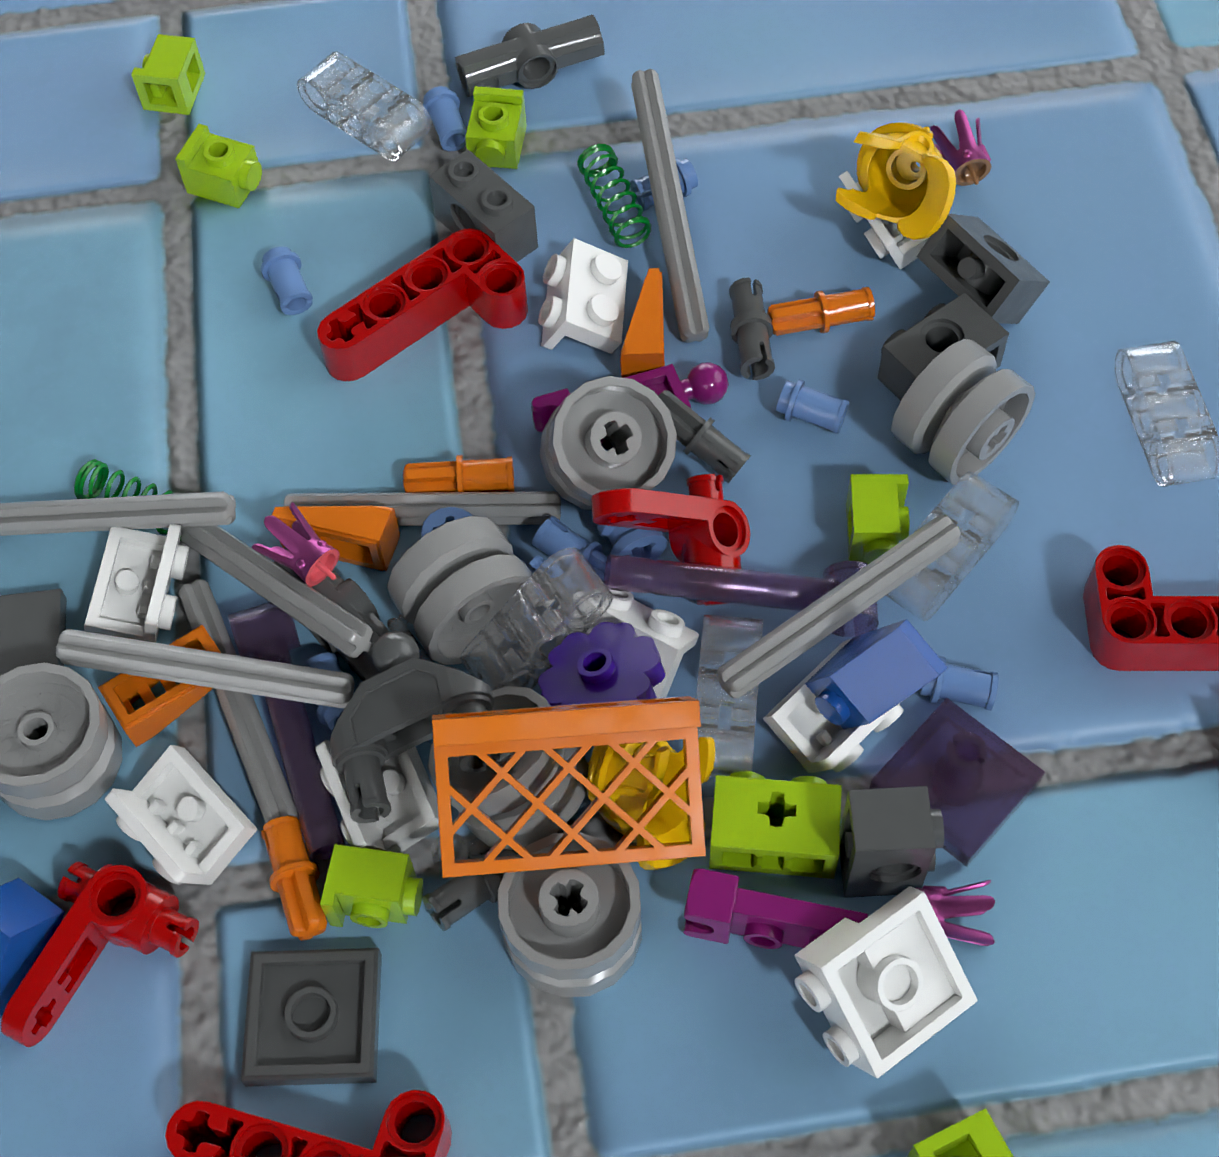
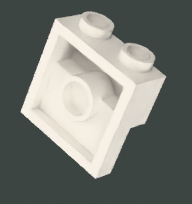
[794,886,978,1079]

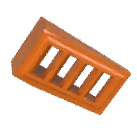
[620,268,665,378]
[271,506,400,571]
[98,624,221,748]

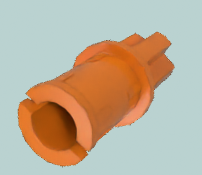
[767,287,875,336]
[403,455,515,493]
[261,816,327,941]

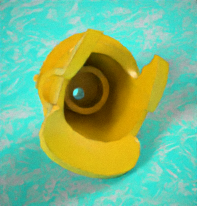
[835,122,956,240]
[587,737,715,870]

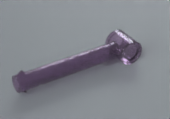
[604,554,879,637]
[228,602,345,861]

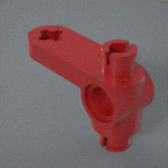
[591,474,750,606]
[1,861,199,1047]

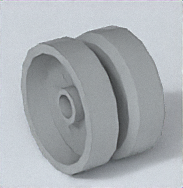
[891,339,1035,485]
[540,376,677,510]
[387,516,541,665]
[0,662,123,821]
[428,686,589,850]
[498,832,642,998]

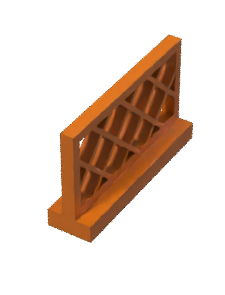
[432,696,706,878]

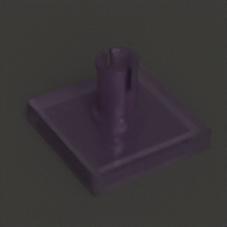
[869,698,1045,867]

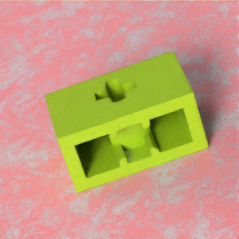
[709,771,842,879]

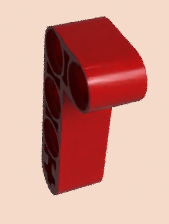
[317,228,528,382]
[1083,545,1219,671]
[165,1090,452,1157]

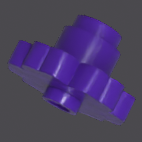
[538,622,666,706]

